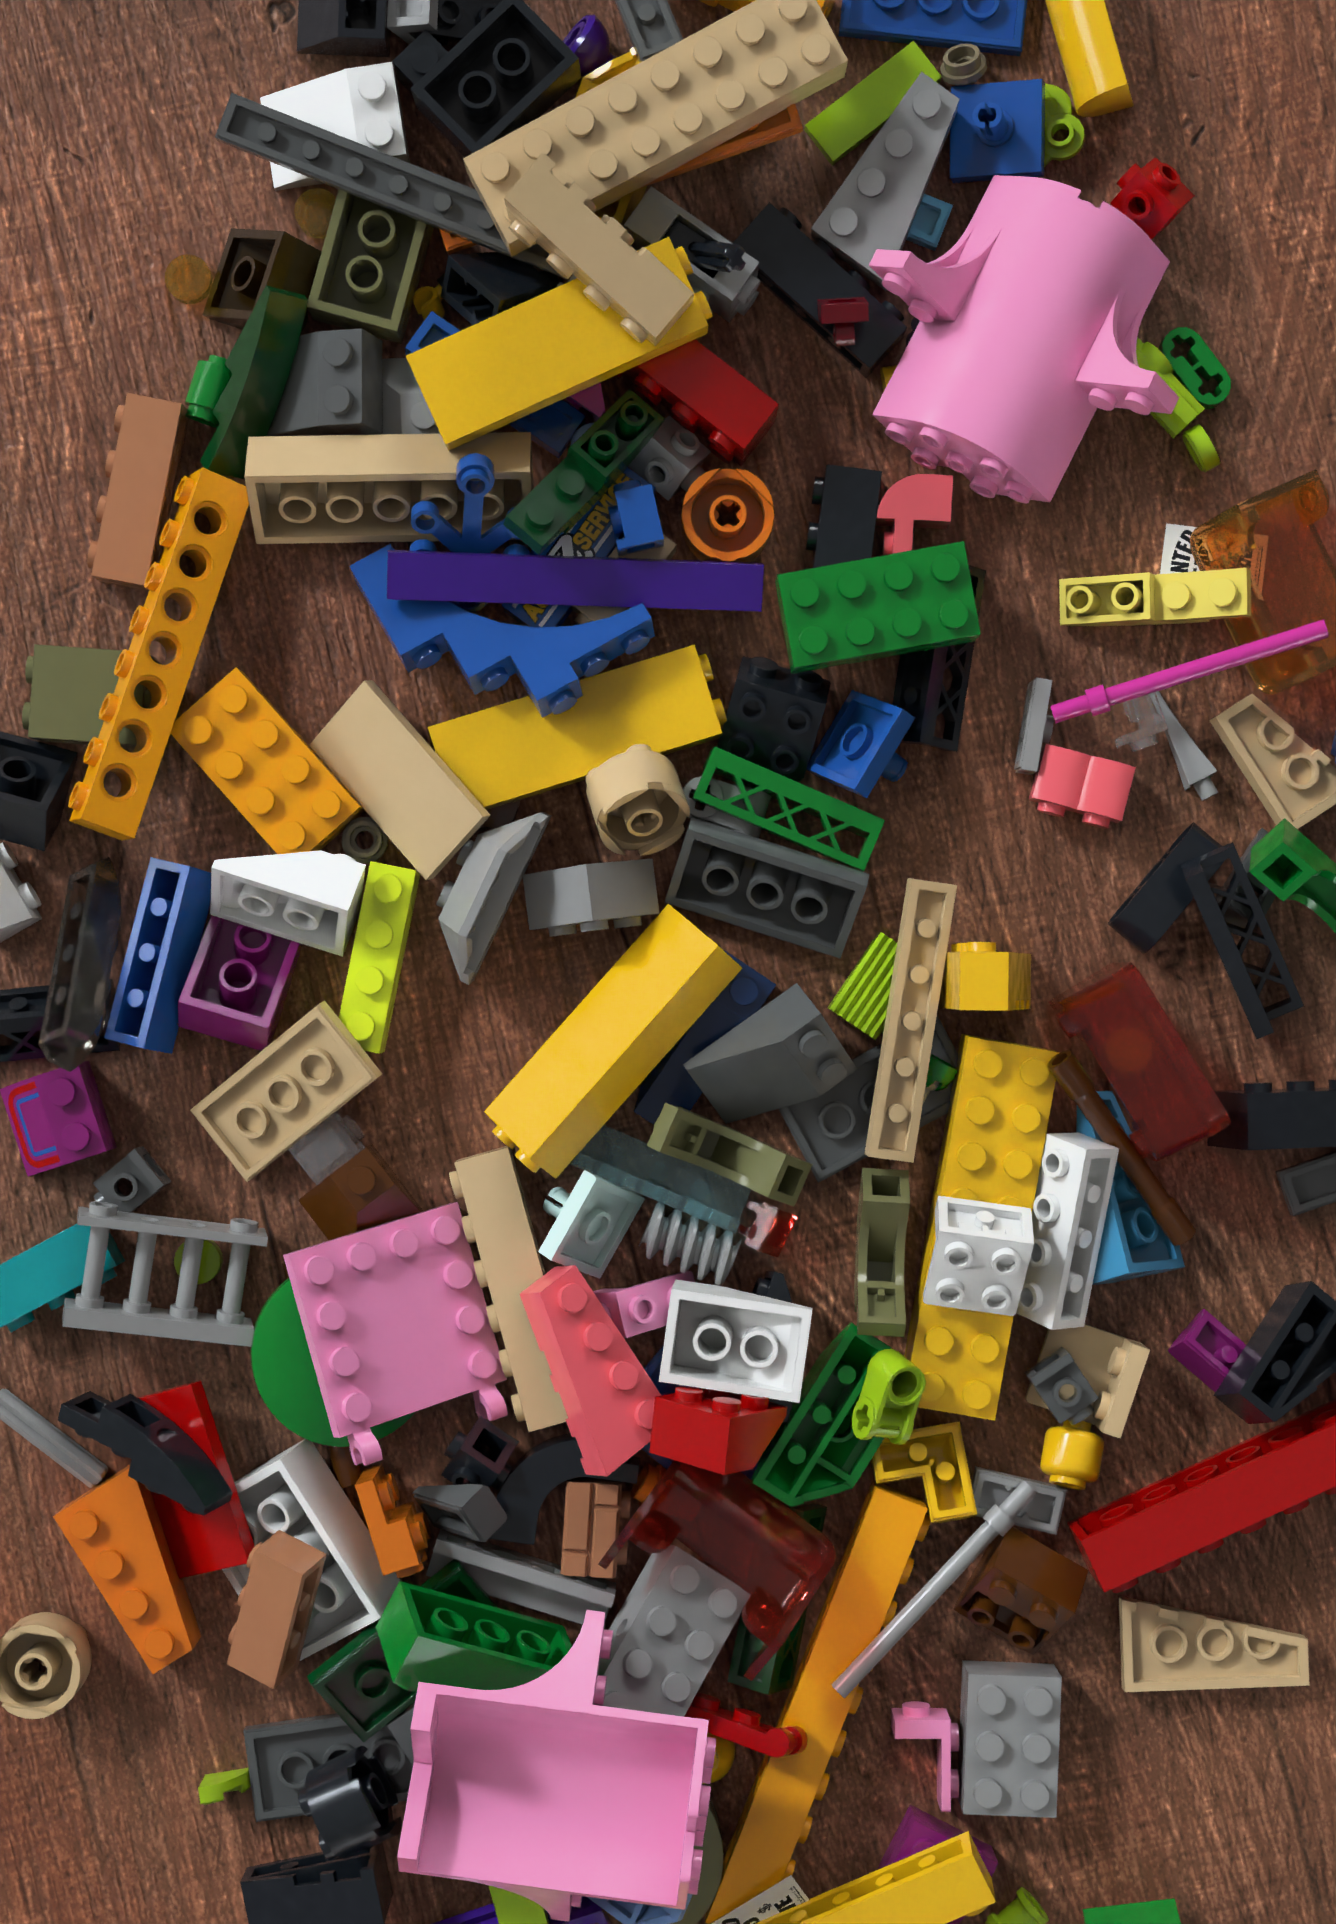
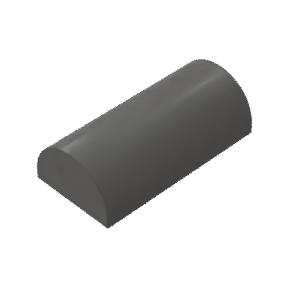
[664,817,869,958]

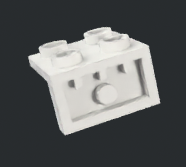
[923,1195,1034,1316]

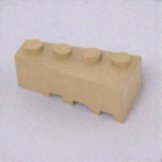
[504,152,694,346]

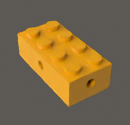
[170,667,365,854]

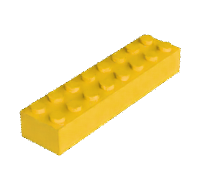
[904,1034,1060,1421]

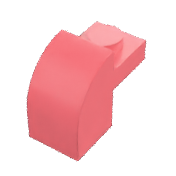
[875,474,953,556]

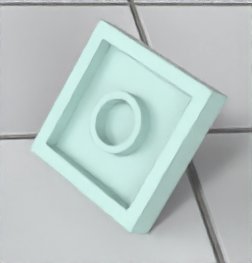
[538,1170,645,1279]

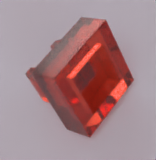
[735,1201,798,1258]

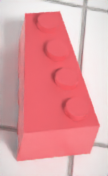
[520,1265,662,1477]

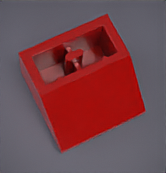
[649,1386,787,1475]

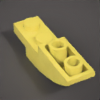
[1059,568,1251,626]

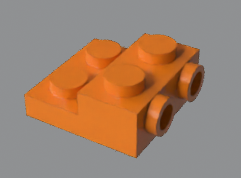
[355,1463,431,1578]

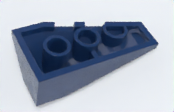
[634,950,776,1125]

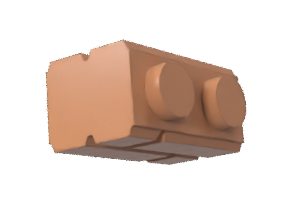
[560,1477,631,1579]

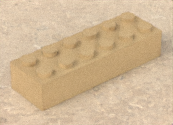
[244,432,534,544]

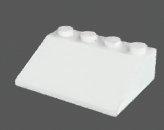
[222,1439,400,1661]

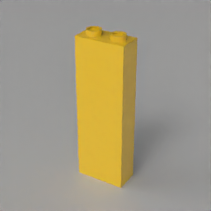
[406,237,713,451]
[428,644,727,810]
[484,903,742,1179]

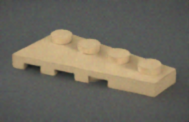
[1119,1596,1310,1692]

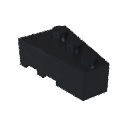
[1213,1281,1336,1424]
[240,1842,393,1924]

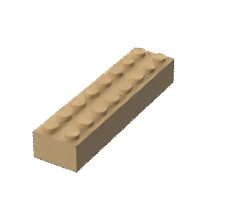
[463,0,848,257]

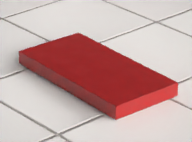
[137,1380,255,1579]

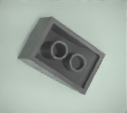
[266,328,383,436]
[683,983,858,1124]

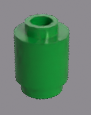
[185,355,232,428]

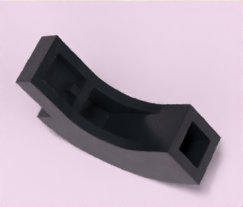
[489,1433,640,1545]

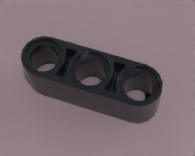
[1108,822,1225,954]

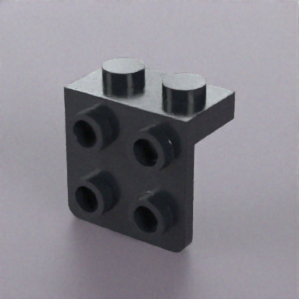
[717,656,831,782]

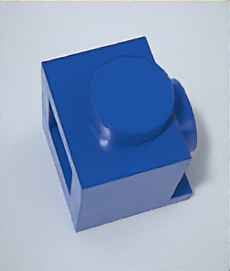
[608,480,664,556]

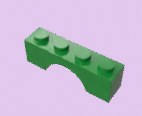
[1249,818,1336,934]

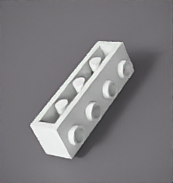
[1016,1132,1119,1330]

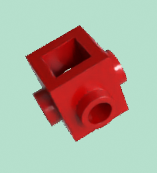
[1110,157,1195,240]

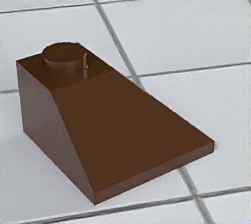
[298,1144,423,1240]

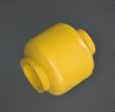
[1040,1419,1104,1490]

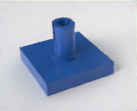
[950,79,1045,183]
[806,690,915,798]

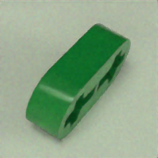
[1159,327,1231,409]

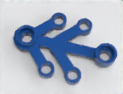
[409,453,531,612]

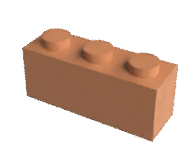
[227,1530,327,1689]

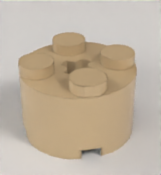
[585,744,690,856]
[0,1612,92,1719]

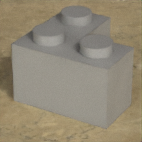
[522,859,659,937]

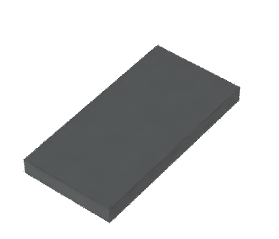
[779,1016,958,1183]
[243,1702,415,1822]

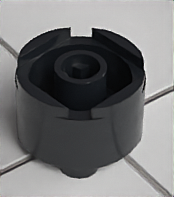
[298,1746,402,1860]

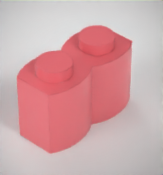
[1029,744,1136,829]

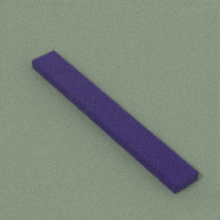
[387,550,764,612]

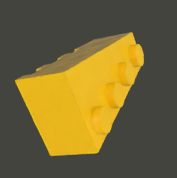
[939,942,1031,1011]

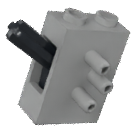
[624,186,761,323]

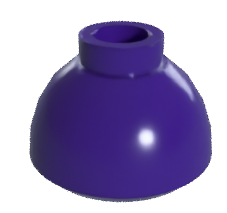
[563,14,616,77]

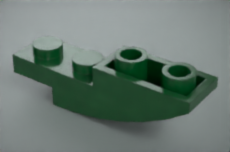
[503,389,665,555]

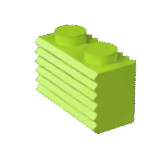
[827,932,897,1040]

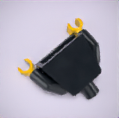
[413,252,559,325]

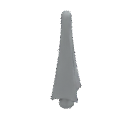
[1148,691,1218,801]

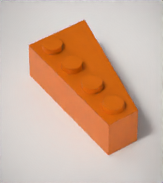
[53,1465,202,1675]

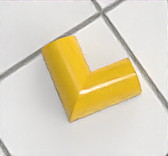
[871,1422,977,1523]

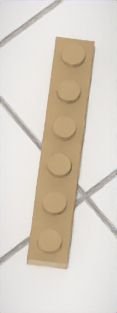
[864,878,957,1163]

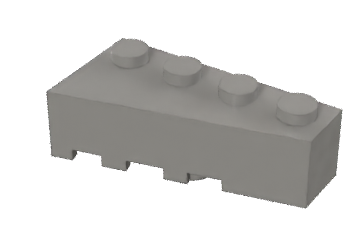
[811,71,959,291]

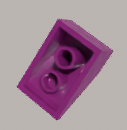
[178,915,302,1051]

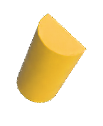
[1045,0,1134,117]

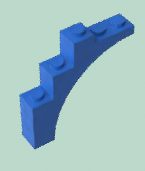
[349,544,655,718]

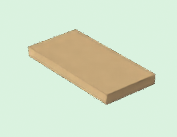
[309,680,490,880]
[190,1000,382,1182]

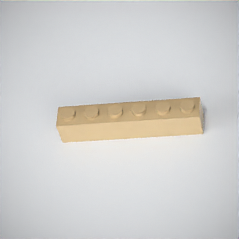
[449,1146,568,1432]

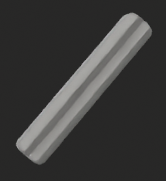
[0,1388,108,1488]

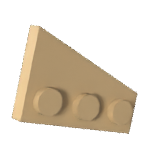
[1209,694,1336,829]

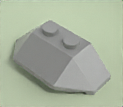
[436,812,552,985]

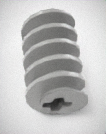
[638,1200,742,1286]

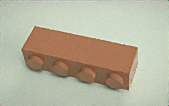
[87,393,189,591]

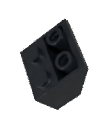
[297,0,391,57]

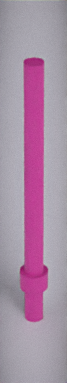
[1050,619,1329,723]

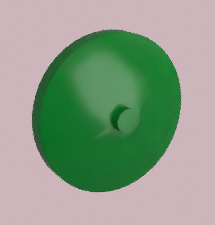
[250,1278,415,1447]

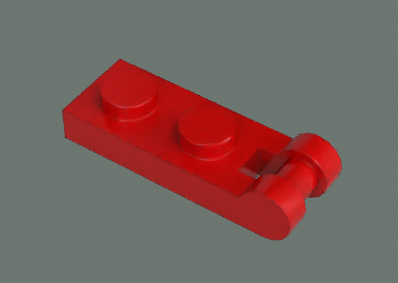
[684,1693,808,1758]

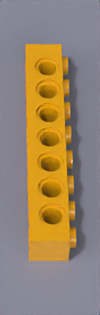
[68,467,249,841]

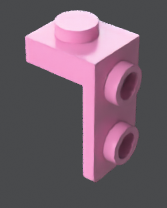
[593,1271,695,1338]
[891,1701,959,1812]

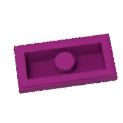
[1168,1309,1246,1392]

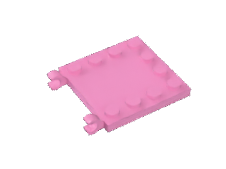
[283,1202,508,1466]

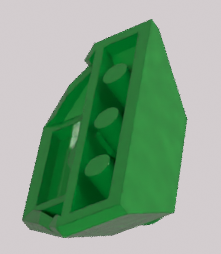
[751,1322,897,1507]

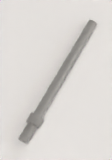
[831,1480,1037,1698]

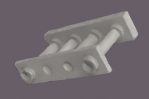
[62,1201,268,1347]

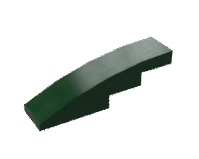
[200,285,308,479]

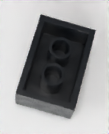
[410,0,581,157]

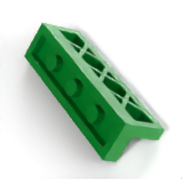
[692,747,885,871]

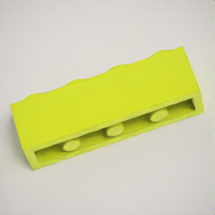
[339,861,420,1054]

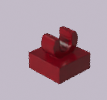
[817,297,869,346]

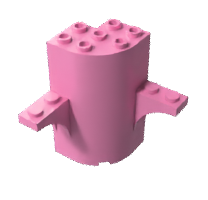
[869,175,1179,504]
[397,1610,716,1922]

